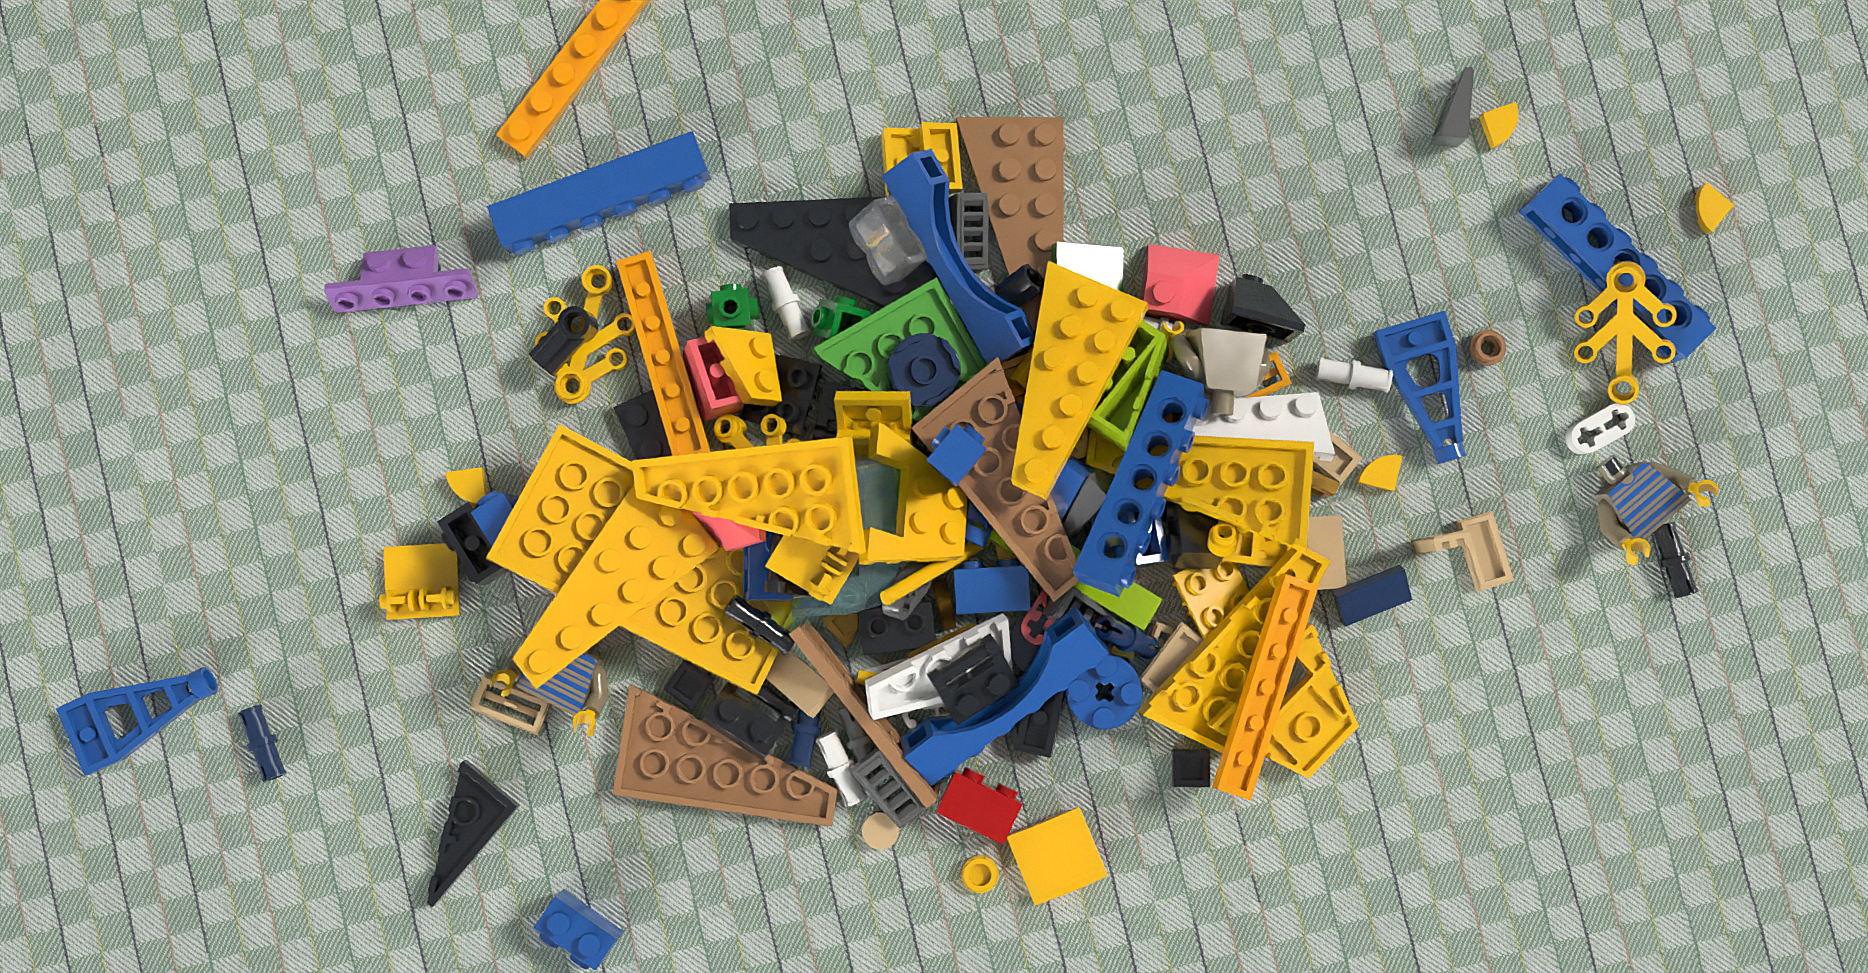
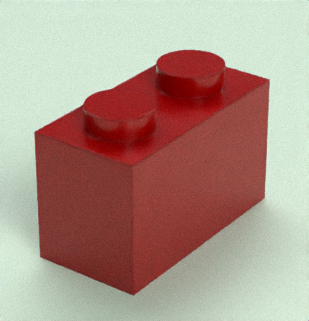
[936,767,1023,845]

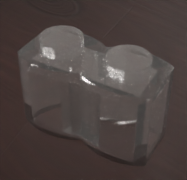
[849,196,927,285]

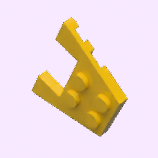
[859,423,968,565]
[1207,623,1359,779]

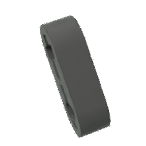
[882,560,932,620]

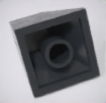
[1220,274,1306,343]

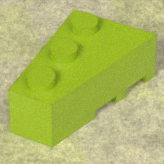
[1086,320,1170,452]

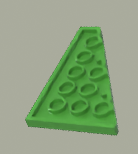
[812,277,986,423]

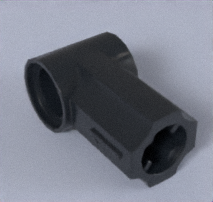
[988,264,1044,308]
[529,306,598,376]

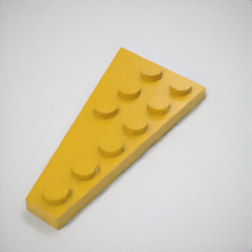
[1011,261,1148,500]
[1086,430,1314,553]
[632,436,866,554]
[512,483,719,689]
[1137,548,1331,753]

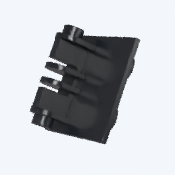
[740,354,823,436]

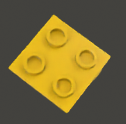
[765,535,859,605]
[379,543,460,620]
[1172,561,1250,640]

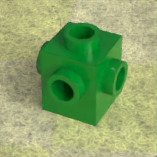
[706,284,760,331]
[811,295,870,342]

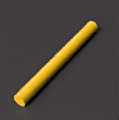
[880,540,990,605]

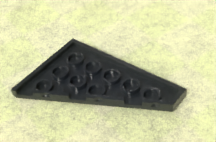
[729,196,950,308]

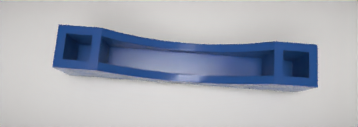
[882,149,1036,365]
[900,607,1109,786]

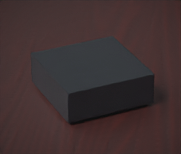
[663,659,715,710]
[1172,749,1210,787]

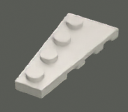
[1175,392,1335,462]
[865,613,1012,720]

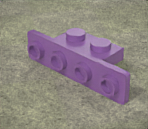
[324,245,478,313]

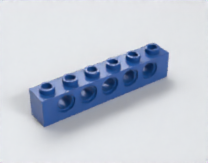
[1518,173,1716,363]
[1073,370,1209,597]

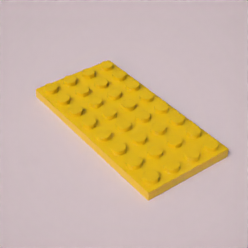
[486,424,806,695]

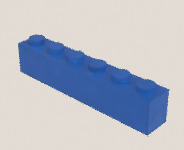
[487,131,712,255]

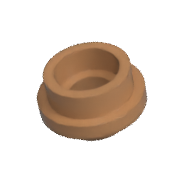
[1468,330,1506,366]

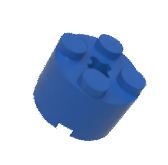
[1065,655,1143,730]

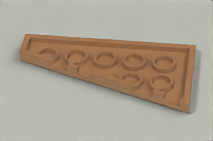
[956,117,1064,333]
[912,357,1078,602]
[613,684,838,827]

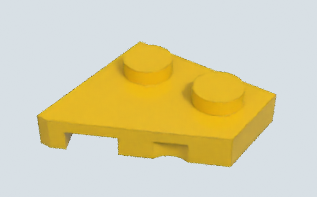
[704,326,782,406]

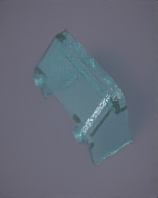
[791,455,902,617]

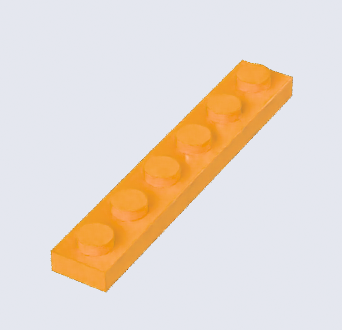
[496,0,650,159]
[616,251,711,456]
[1212,574,1319,801]

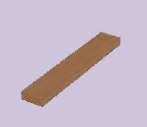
[789,617,940,808]

